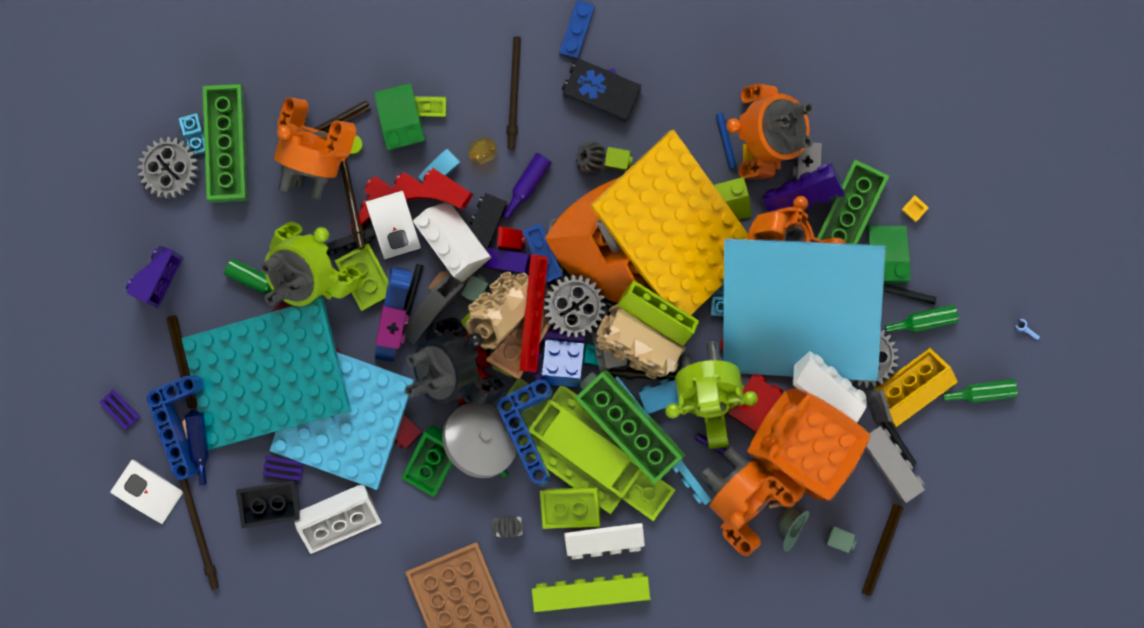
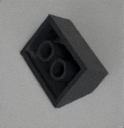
[236,480,300,528]

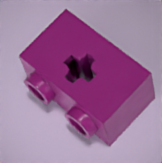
[376,305,409,349]

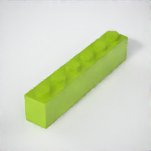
[532,573,650,612]

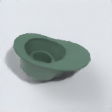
[778,507,809,552]

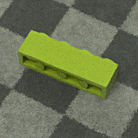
[617,280,699,346]

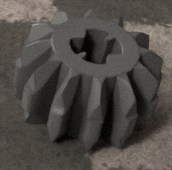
[575,141,606,174]
[491,516,524,537]

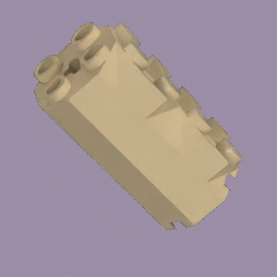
[465,272,529,349]
[596,304,685,379]

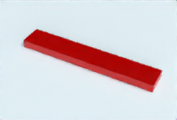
[519,254,548,373]

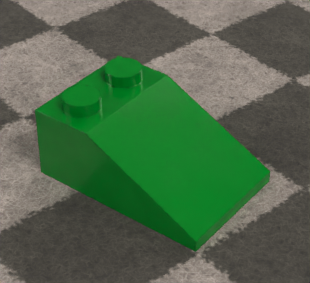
[374,83,426,150]
[868,226,910,283]
[401,425,454,497]

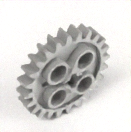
[137,137,200,199]
[543,275,606,338]
[850,330,899,388]

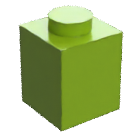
[604,147,633,172]

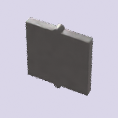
[865,390,892,422]

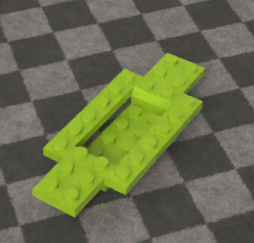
[497,378,675,521]

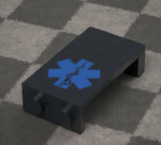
[561,58,641,123]

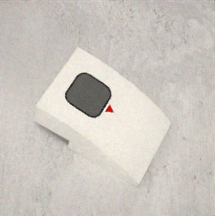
[366,191,421,259]
[110,460,183,524]

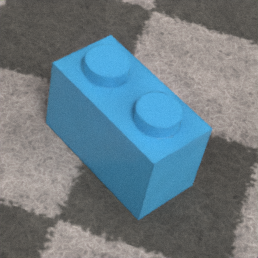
[638,378,678,414]

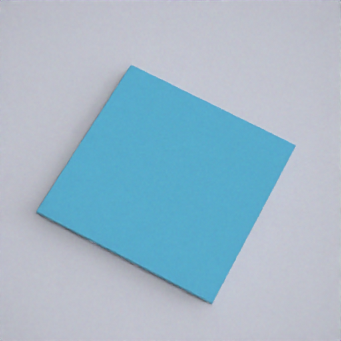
[723,239,885,381]

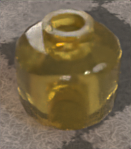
[468,136,498,164]

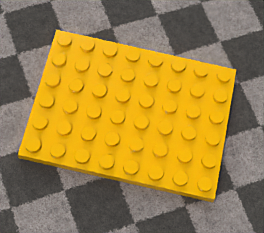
[590,130,748,315]

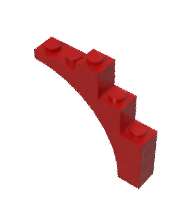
[350,168,474,230]

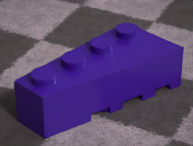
[762,162,845,212]

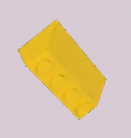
[873,348,958,427]

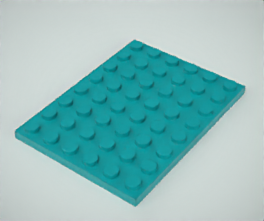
[181,298,351,450]

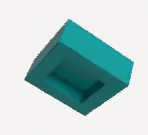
[582,344,599,367]

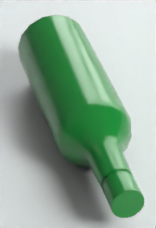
[224,258,273,294]
[885,304,959,333]
[943,379,1018,403]

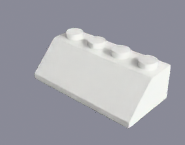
[413,203,492,282]
[793,351,867,423]
[294,484,381,554]
[564,523,645,559]

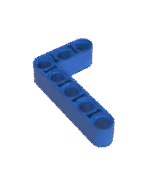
[375,266,412,362]
[146,375,203,480]
[497,379,553,486]

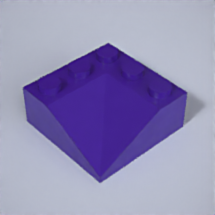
[126,245,183,308]

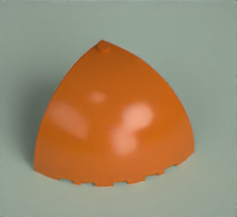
[545,178,653,303]

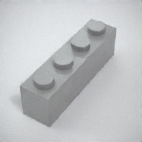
[865,426,925,503]

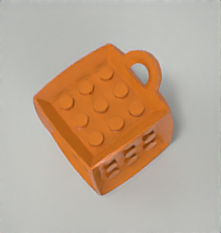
[747,389,870,501]

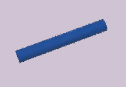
[716,113,737,169]

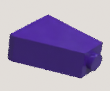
[484,248,531,276]

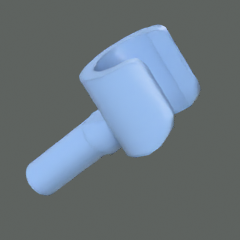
[1015,319,1040,340]

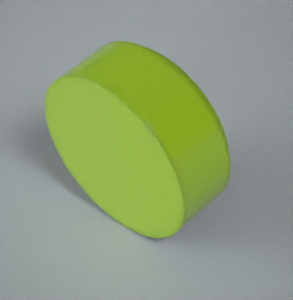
[350,135,363,154]

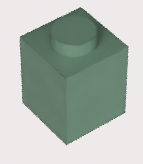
[461,274,489,303]
[825,526,857,553]

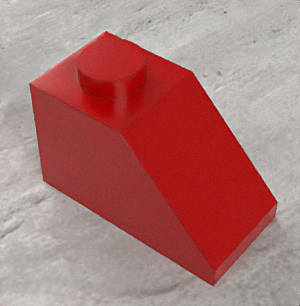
[497,227,526,252]

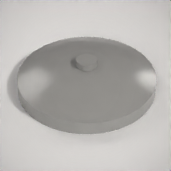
[442,403,517,478]

